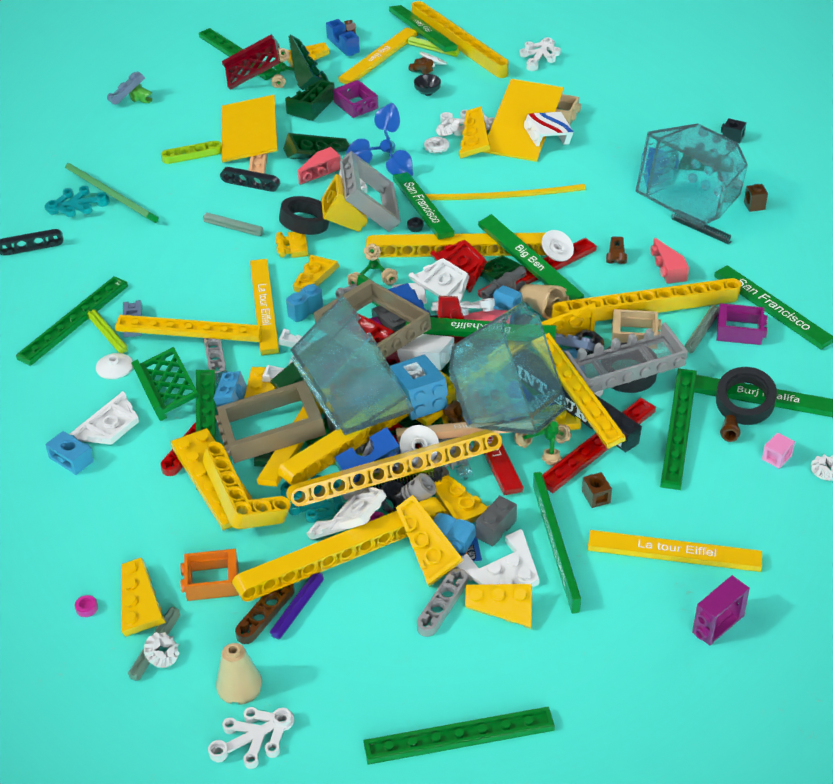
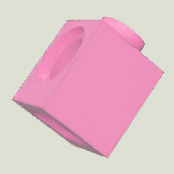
[762,432,795,469]

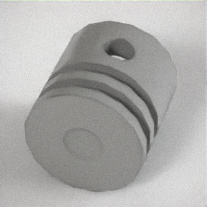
[401,473,436,502]

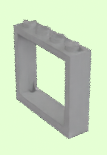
[340,151,401,232]

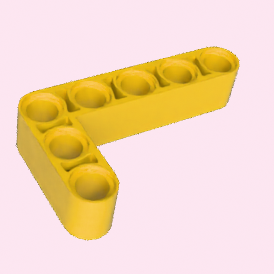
[203,442,291,529]

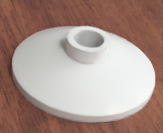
[420,51,447,67]
[542,230,574,262]
[96,353,133,380]
[399,425,439,464]

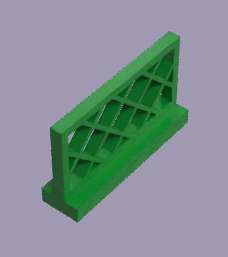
[131,347,199,421]

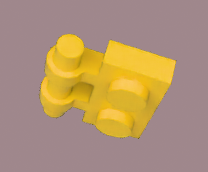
[275,232,308,258]

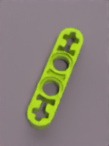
[161,141,222,164]

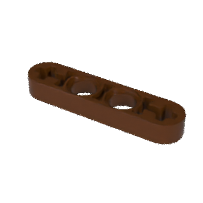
[235,583,295,644]

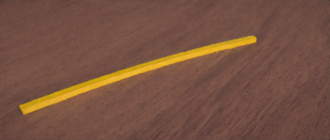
[426,184,585,200]

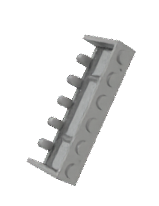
[564,322,688,393]

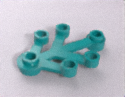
[45,185,110,217]
[280,475,345,523]

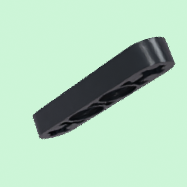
[220,167,280,192]
[0,229,64,255]

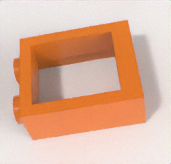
[180,549,239,601]

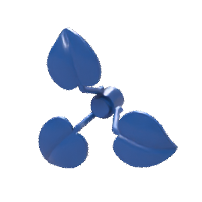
[346,103,413,176]

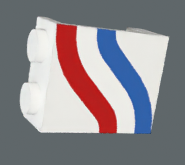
[524,112,574,146]

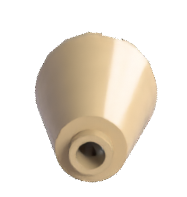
[519,284,569,320]
[216,643,262,705]

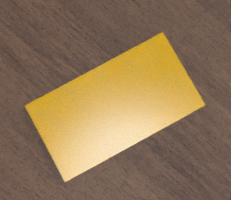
[484,79,564,162]
[222,95,278,163]

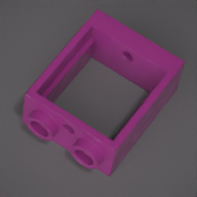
[333,80,378,118]
[716,303,768,345]
[692,575,750,646]

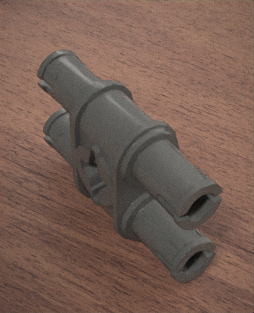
[480,266,527,311]

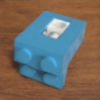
[389,354,448,420]

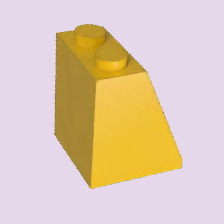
[321,174,368,232]

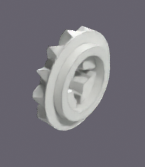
[436,118,460,136]
[424,137,449,154]
[811,454,833,481]
[144,632,180,668]

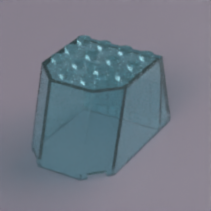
[635,123,748,227]
[290,296,414,435]
[449,302,568,435]

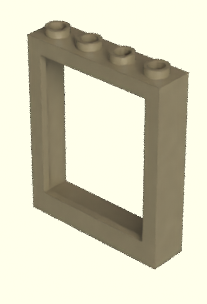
[314,279,431,364]
[215,380,326,463]

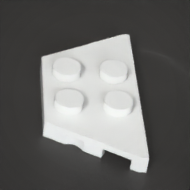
[408,258,469,302]
[70,391,139,445]

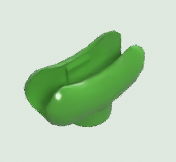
[129,84,152,103]

